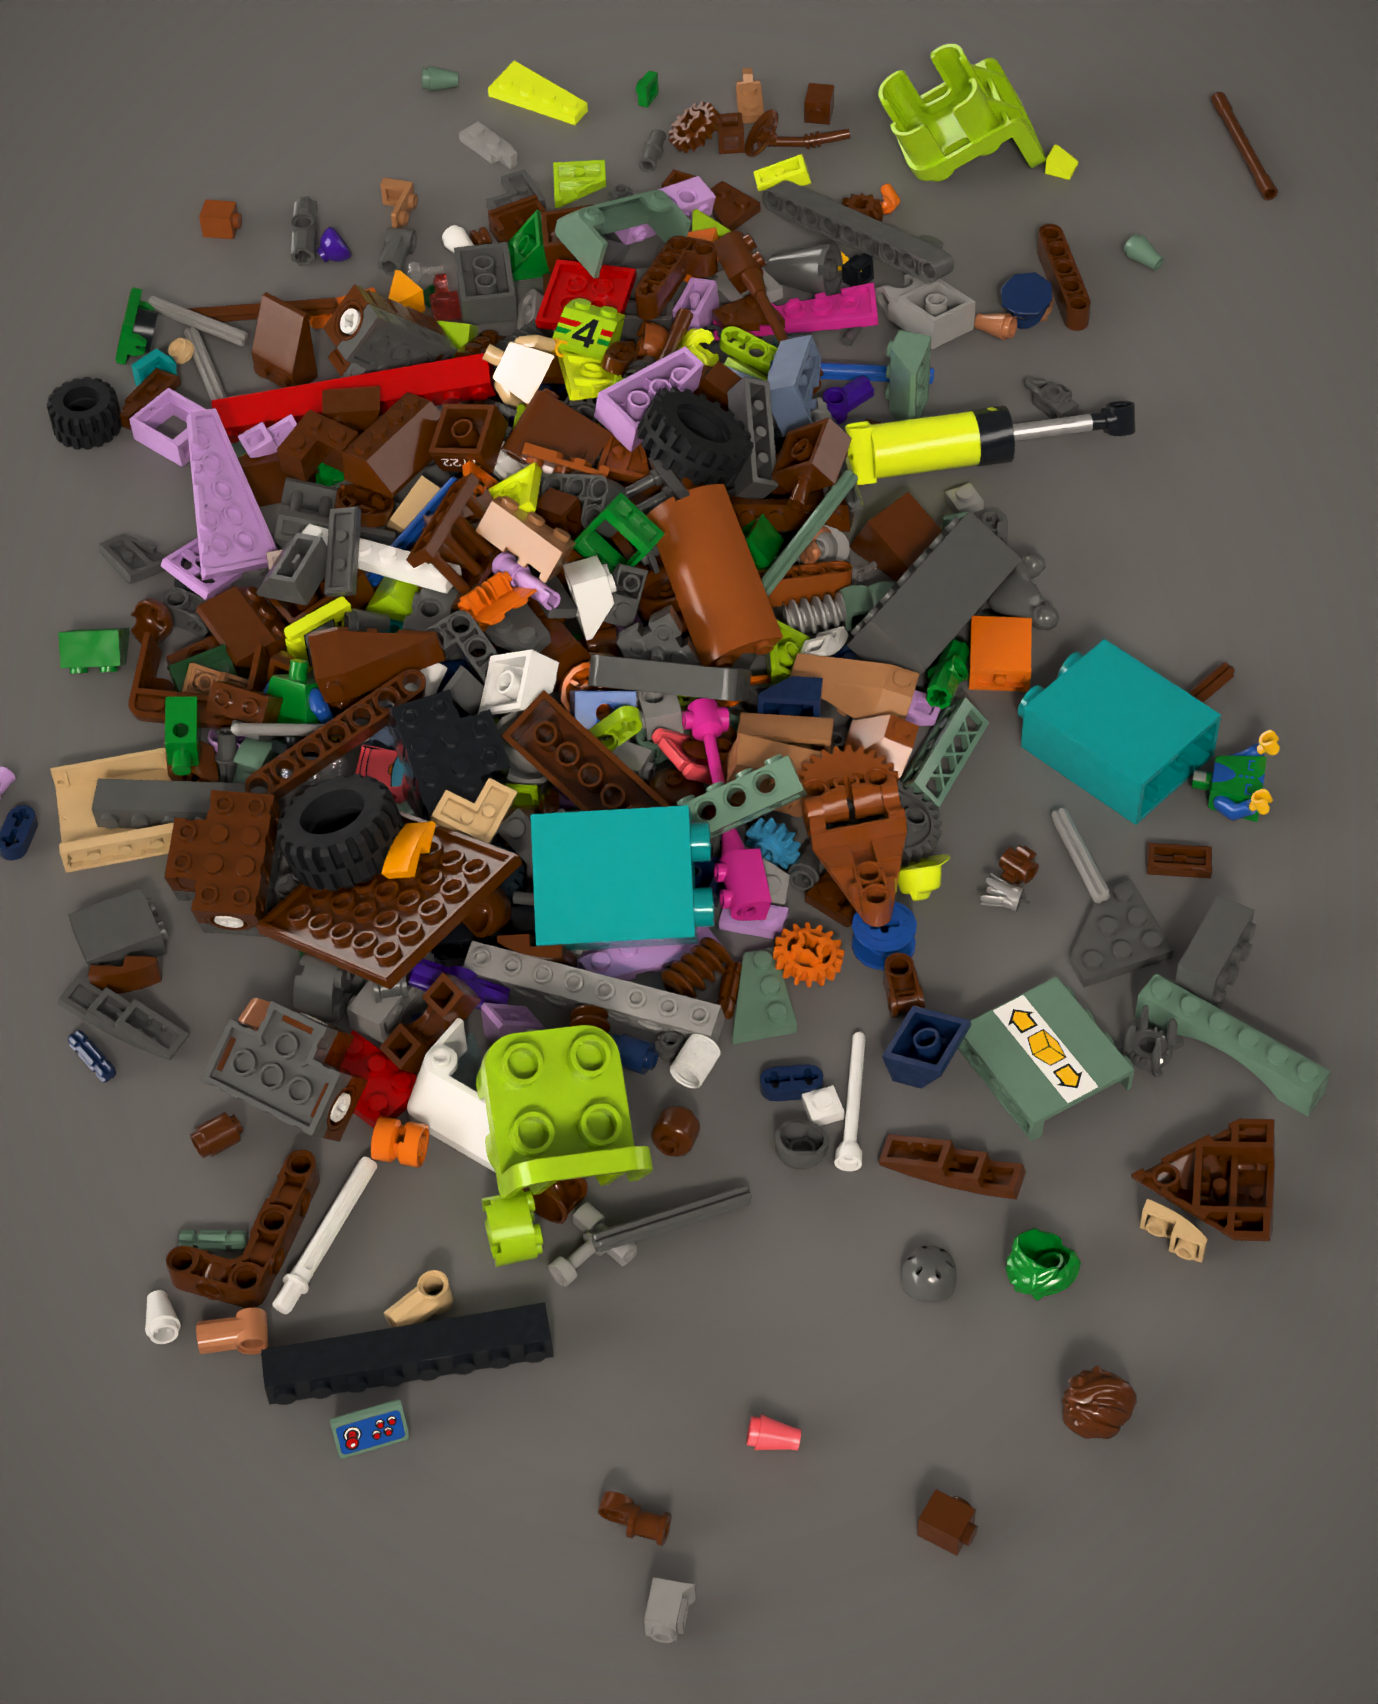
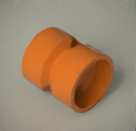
[371,1116,429,1168]

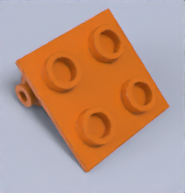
[457,571,537,625]

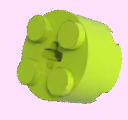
[481,1189,543,1267]

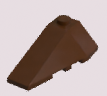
[308,627,446,703]

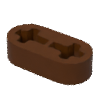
[600,342,636,375]

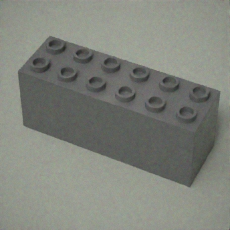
[847,511,1022,676]

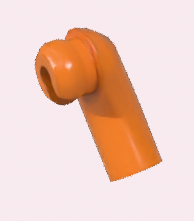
[880,184,900,215]

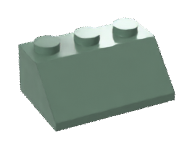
[885,330,932,421]

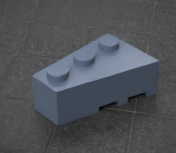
[767,335,821,437]

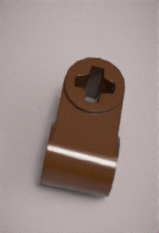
[884,953,925,1018]

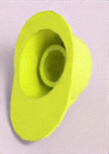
[898,854,950,901]

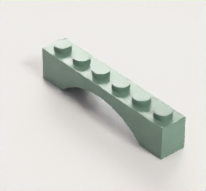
[1135,973,1331,1117]

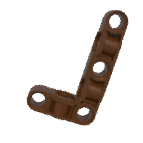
[166,1149,320,1308]

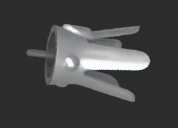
[980,873,1030,912]

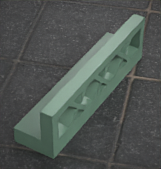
[901,697,989,808]

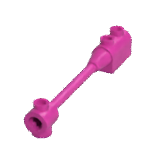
[682,698,772,921]

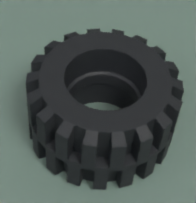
[47,377,122,450]

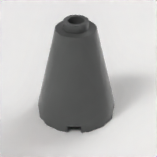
[765,243,843,296]

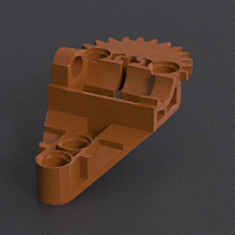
[797,745,907,927]

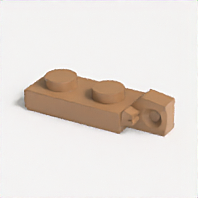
[736,68,764,123]

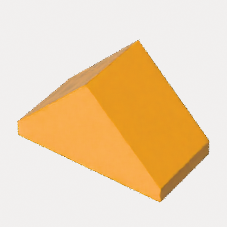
[388,270,425,312]

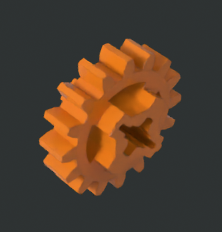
[772,922,844,988]

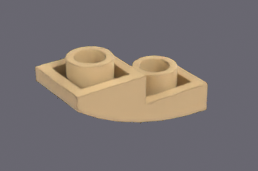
[1140,1199,1208,1263]

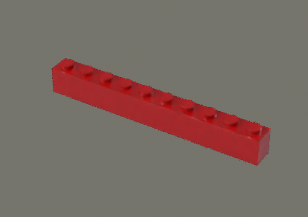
[211,353,496,443]

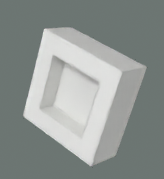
[802,1085,845,1126]

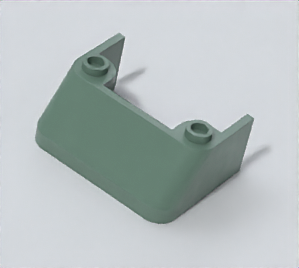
[555,190,692,279]

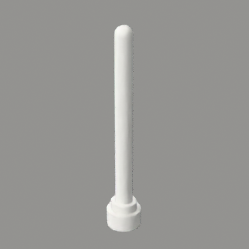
[834,1032,866,1171]

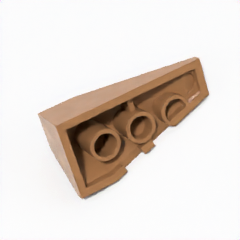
[790,653,920,720]

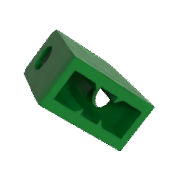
[165,696,201,776]

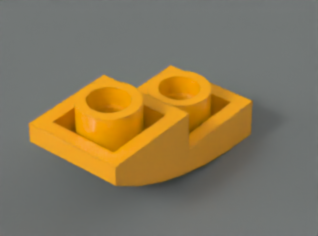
[381,821,436,879]

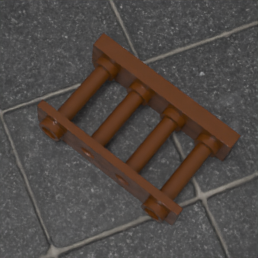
[406,473,502,610]

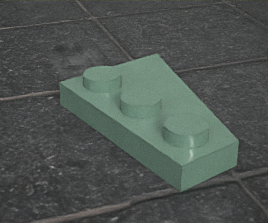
[732,947,797,1044]

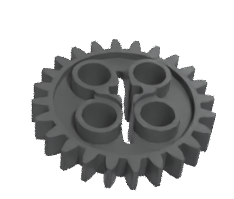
[840,781,942,867]

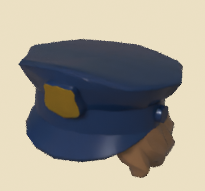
[1001,272,1054,329]

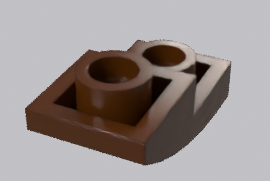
[88,955,162,994]

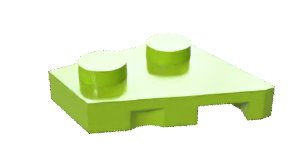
[553,160,606,208]

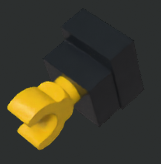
[838,251,874,287]

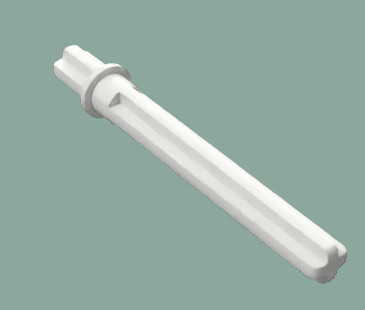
[273,1156,377,1314]

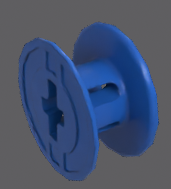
[851,901,917,970]

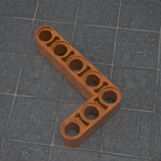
[757,560,853,607]

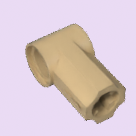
[384,1270,453,1328]

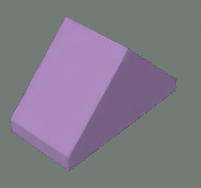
[481,1003,545,1044]

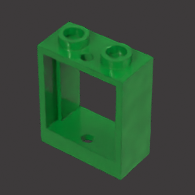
[574,492,665,574]

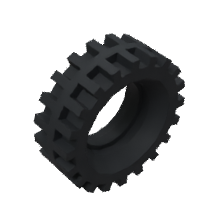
[637,387,754,487]

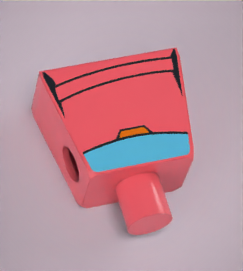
[355,745,410,804]

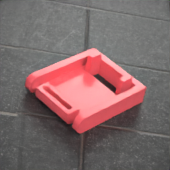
[651,728,713,785]

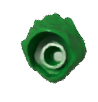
[1005,1228,1081,1301]

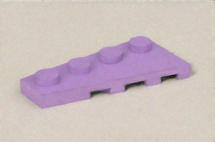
[579,927,721,981]

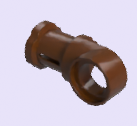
[598,1491,672,1546]

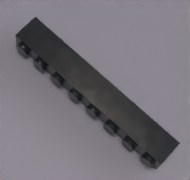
[261,1302,554,1405]

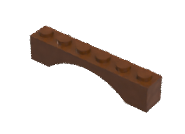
[728,490,854,532]

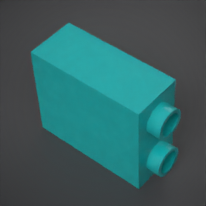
[1018,639,1221,825]
[530,805,715,951]

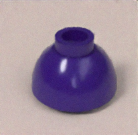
[316,227,352,262]

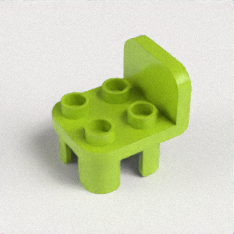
[878,44,1047,182]
[476,1025,653,1199]

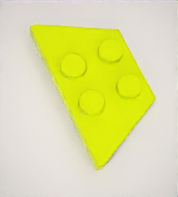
[558,348,622,401]

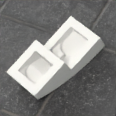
[800,626,849,656]

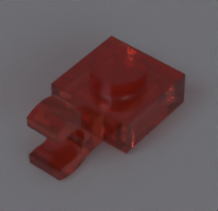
[429,273,462,322]

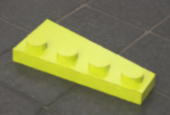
[488,60,588,125]

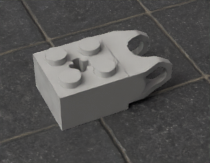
[875,274,975,349]

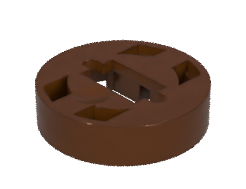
[334,484,394,528]

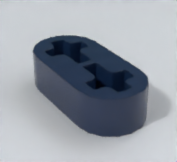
[0,805,38,860]
[760,1064,823,1101]

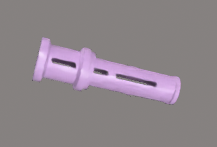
[492,552,561,610]

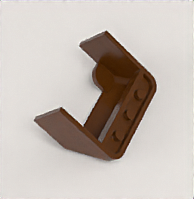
[128,632,270,729]

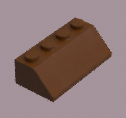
[342,392,441,498]

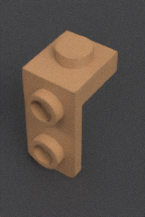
[380,177,418,229]

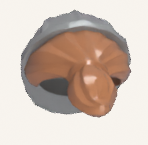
[797,525,850,565]

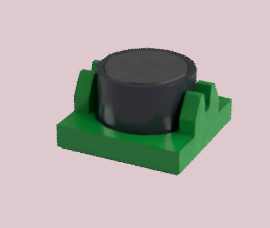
[115,287,158,365]

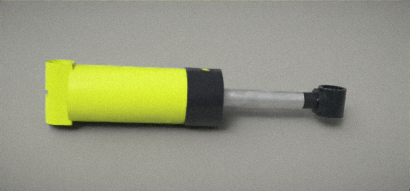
[845,401,1135,485]

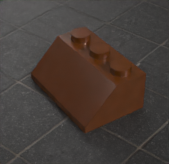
[195,586,287,668]

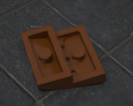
[497,934,577,968]

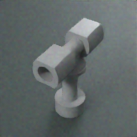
[548,1202,637,1287]

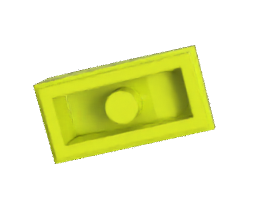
[753,154,811,191]

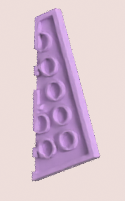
[186,408,278,581]

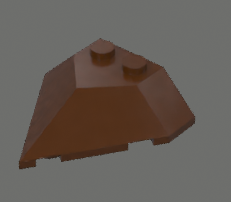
[1131,1118,1275,1241]

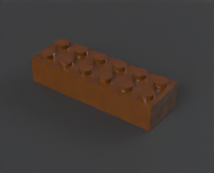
[502,690,670,811]

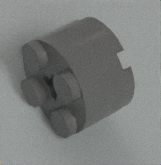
[293,953,355,1023]

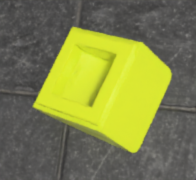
[1045,144,1079,180]

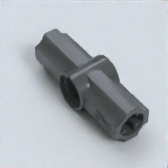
[291,196,318,266]

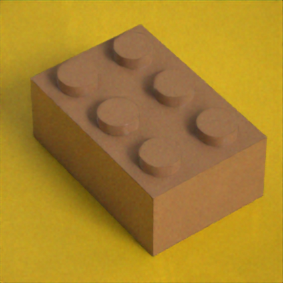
[722,733,822,817]

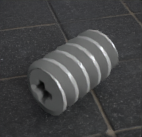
[782,592,847,634]

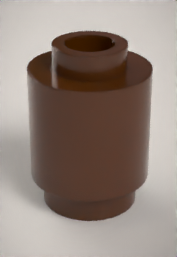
[190,1112,243,1158]

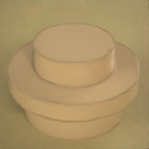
[168,338,194,365]

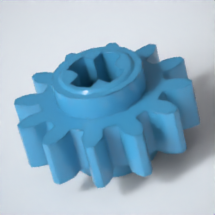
[746,818,801,870]

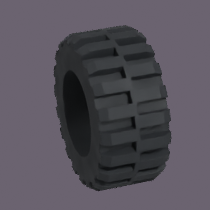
[276,774,405,891]

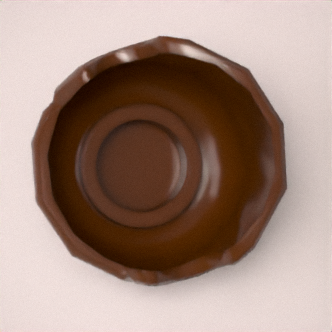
[131,598,173,645]

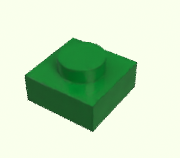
[636,70,659,108]

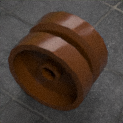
[638,565,688,634]

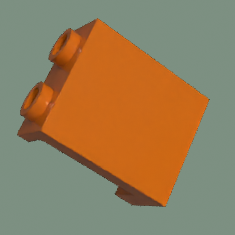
[969,616,1032,692]

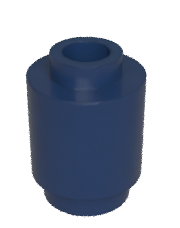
[612,1033,659,1075]

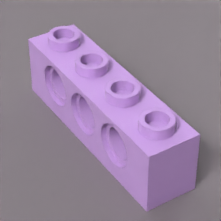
[615,176,716,245]

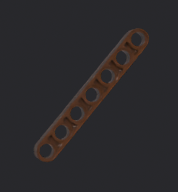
[245,669,426,801]

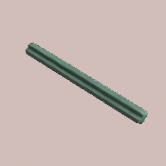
[761,470,858,597]

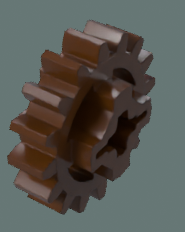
[668,101,721,153]

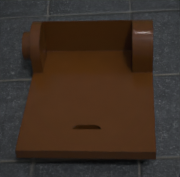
[501,388,612,474]

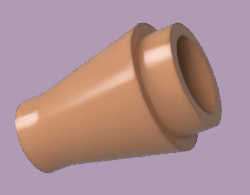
[974,313,1017,340]

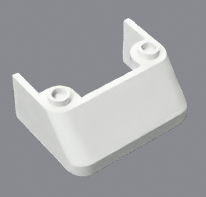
[407,1018,496,1173]

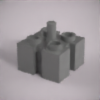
[616,605,700,665]

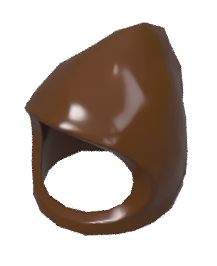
[462,886,512,938]
[523,1178,588,1224]

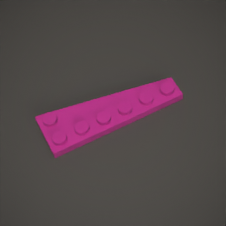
[713,283,878,340]

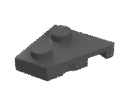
[99,534,172,584]
[483,603,552,653]

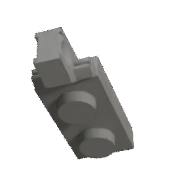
[459,121,518,169]

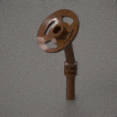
[745,109,850,157]

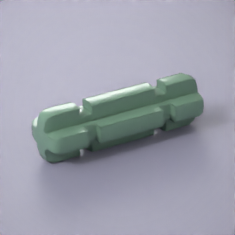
[179,1230,248,1251]

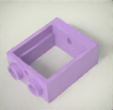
[129,388,207,467]

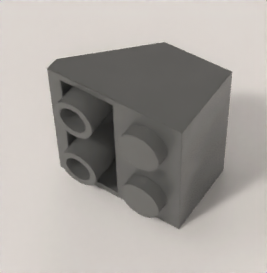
[256,533,327,606]

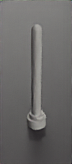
[231,718,369,743]

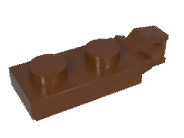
[119,368,181,430]

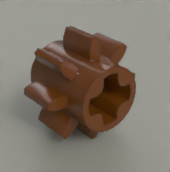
[999,845,1039,885]

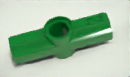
[925,639,970,709]

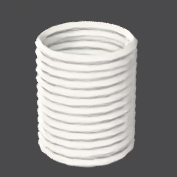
[670,1034,720,1088]

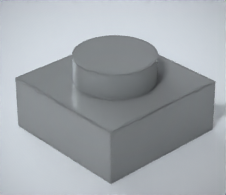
[945,483,984,514]

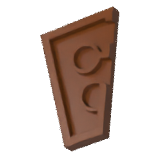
[521,442,610,477]

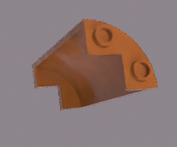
[647,484,783,668]

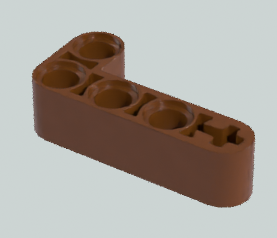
[635,236,718,320]

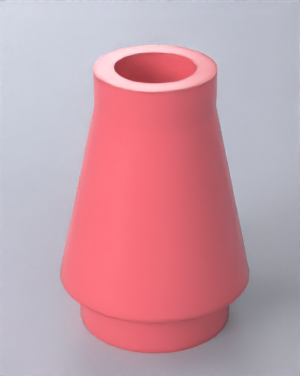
[746,1414,801,1451]

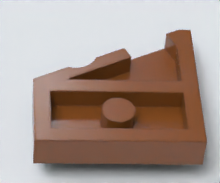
[597,435,649,484]

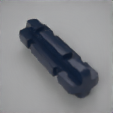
[68,1030,116,1082]

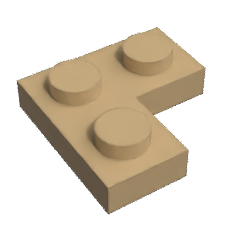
[431,778,517,844]

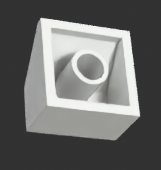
[562,555,617,641]

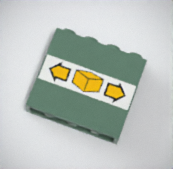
[958,976,1134,1142]

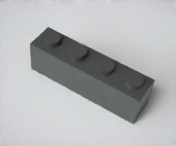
[727,377,778,499]

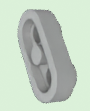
[517,289,544,330]

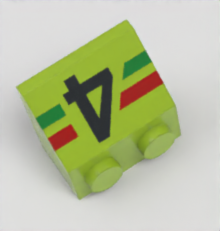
[552,298,625,361]

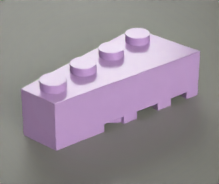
[594,346,704,452]

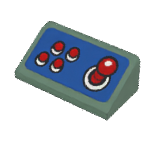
[329,1399,409,1459]

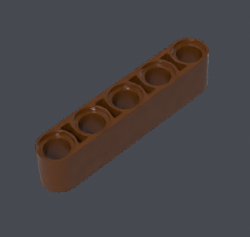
[1037,224,1091,331]

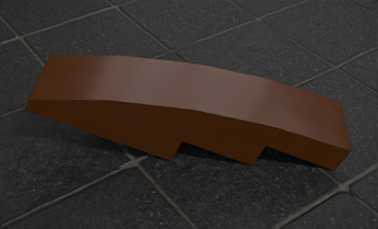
[878,1134,1026,1200]

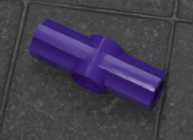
[823,375,874,425]
[407,959,510,1010]

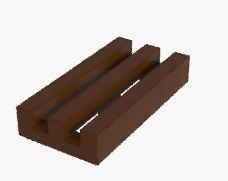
[1147,843,1212,879]

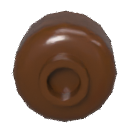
[651,1106,700,1157]

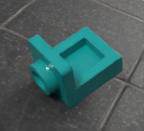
[131,348,177,387]

